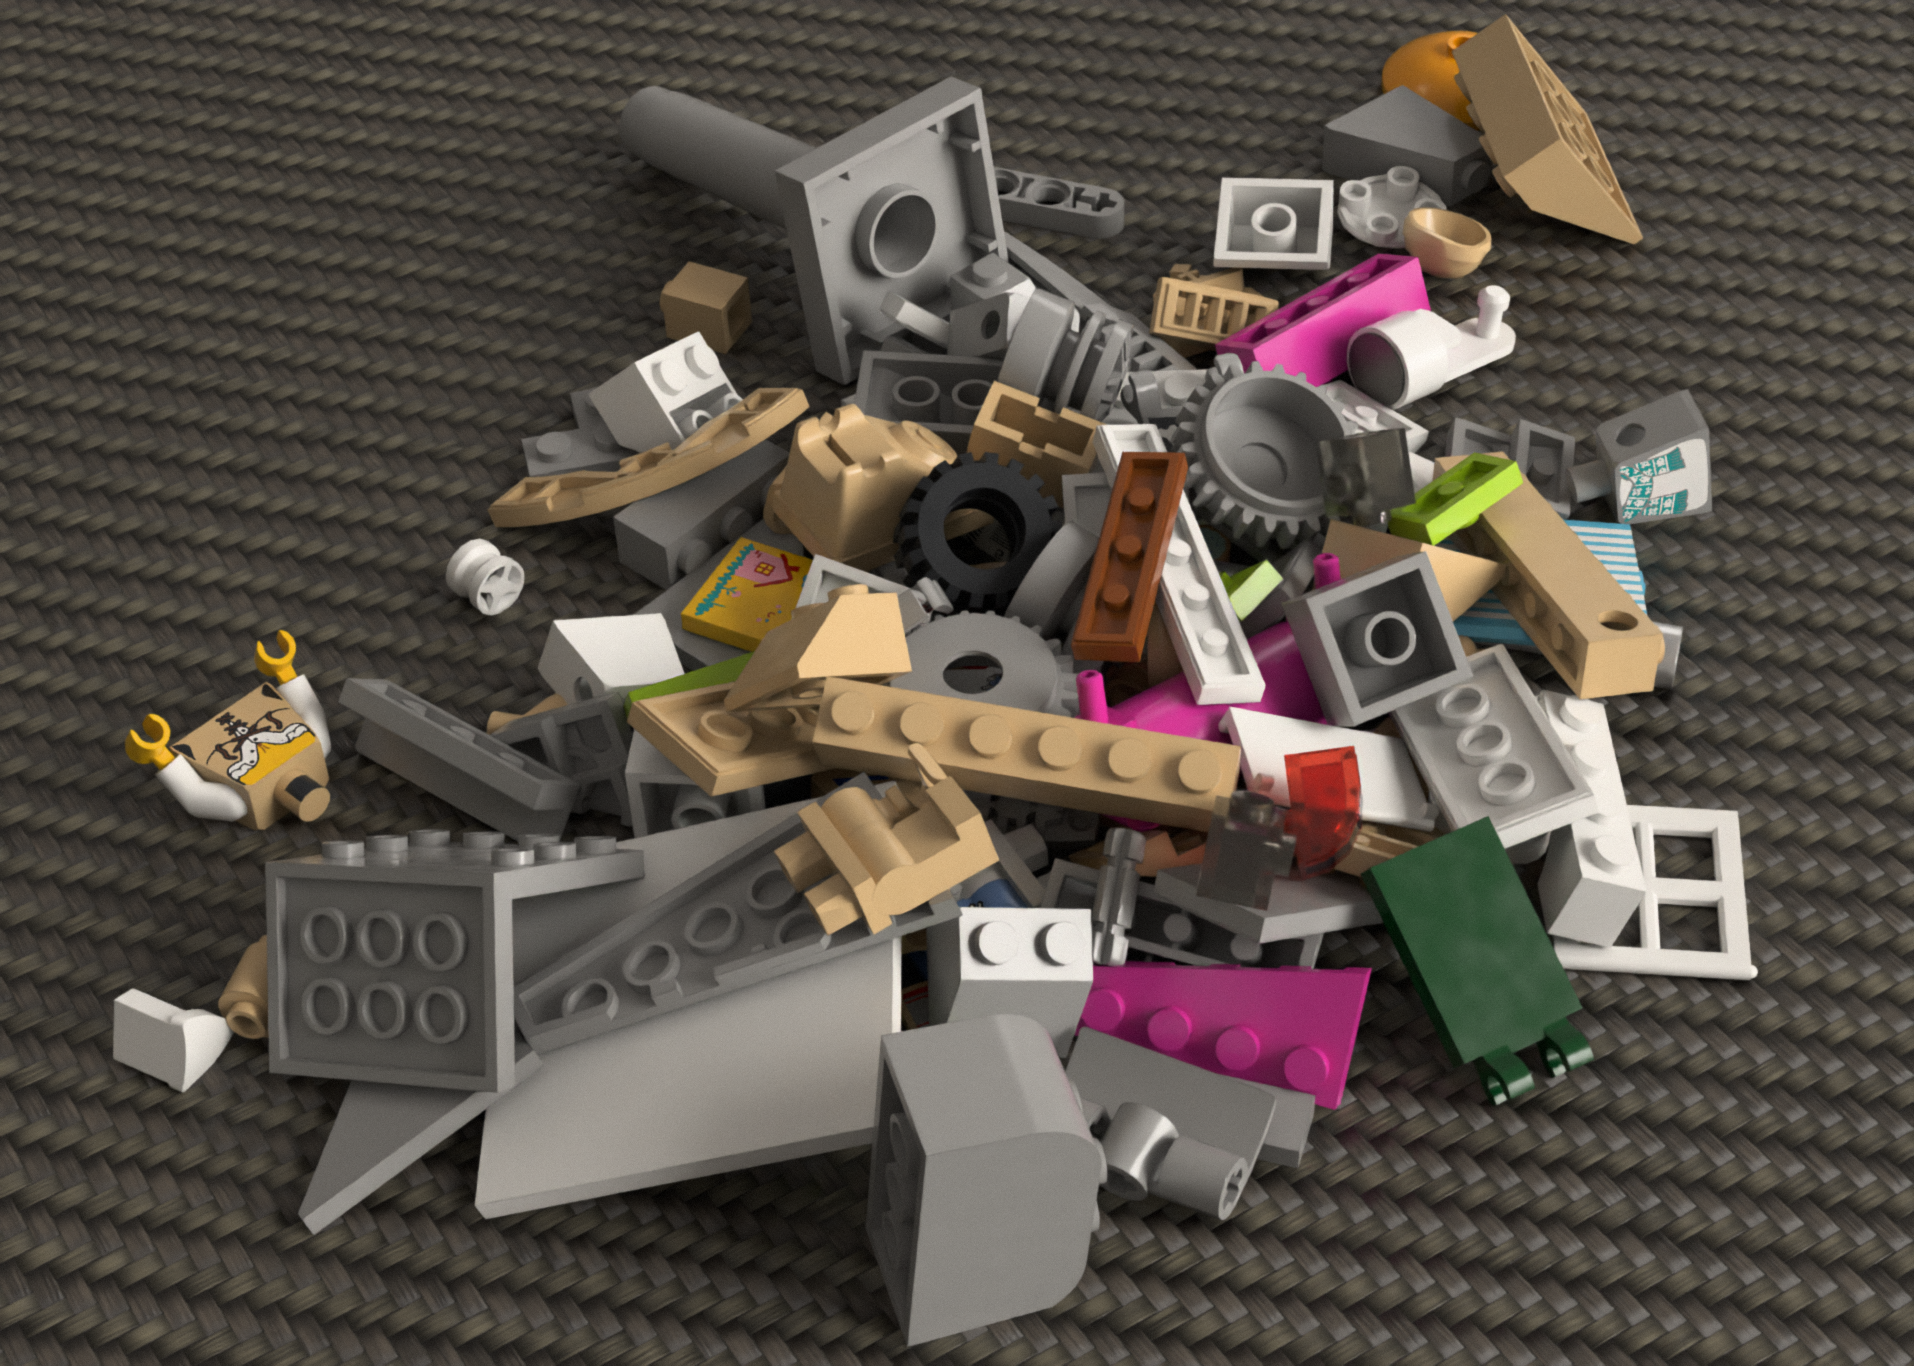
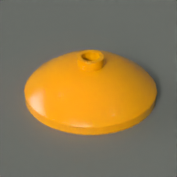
[1381,31,1480,131]

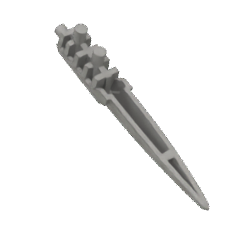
[1004,231,1198,372]

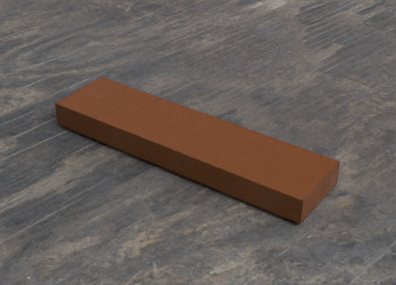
[1071,451,1188,662]

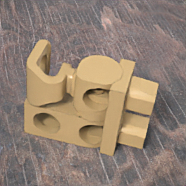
[774,743,999,936]

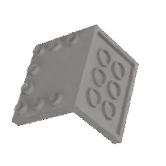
[265,829,644,1093]

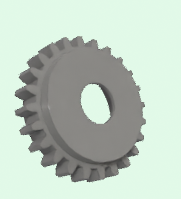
[1171,361,1368,549]
[883,610,1079,718]

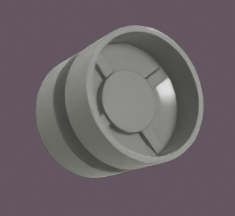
[1004,521,1126,683]

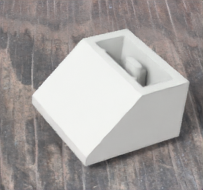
[588,331,743,453]

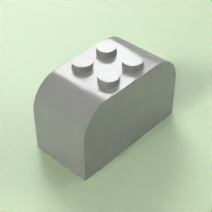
[866,1014,1107,1347]

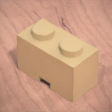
[966,381,1107,508]

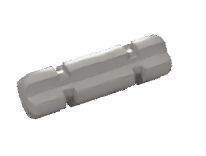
[1091,828,1146,966]

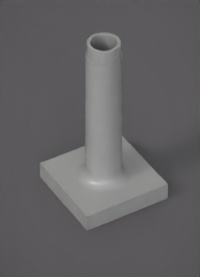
[619,77,1009,385]

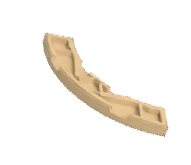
[487,388,809,527]

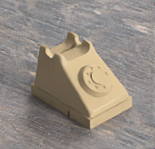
[773,404,994,572]

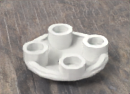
[1337,166,1447,249]

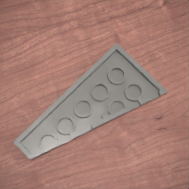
[514,772,963,1055]

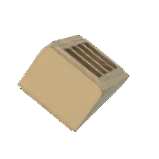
[1149,277,1279,352]

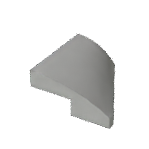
[490,692,633,826]

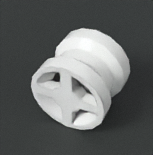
[446,538,525,615]

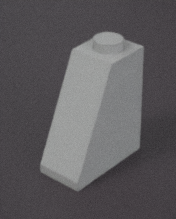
[1322,85,1491,206]

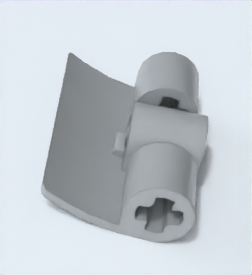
[1065,1027,1276,1220]

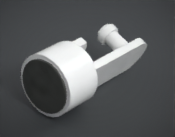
[1347,285,1516,410]

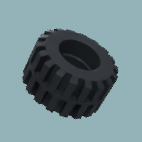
[893,452,1062,617]

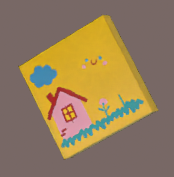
[681,537,813,652]

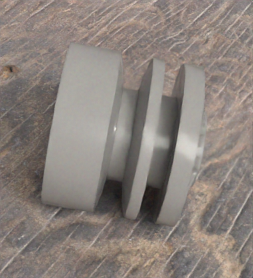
[997,288,1134,422]

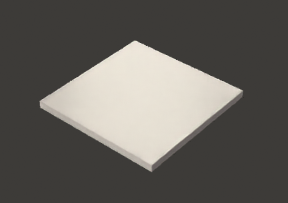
[475,780,902,1219]

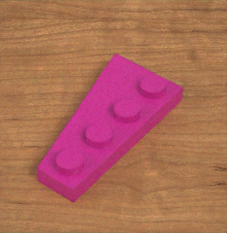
[1074,961,1372,1110]

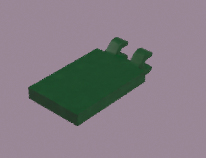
[1360,816,1594,1106]

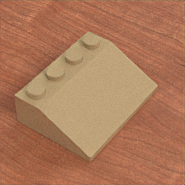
[1452,14,1643,244]

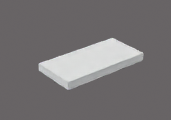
[1388,643,1599,849]

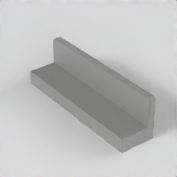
[338,678,581,842]

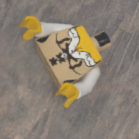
[125,630,331,831]

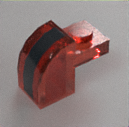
[1220,746,1364,881]

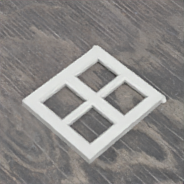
[1549,805,1758,980]

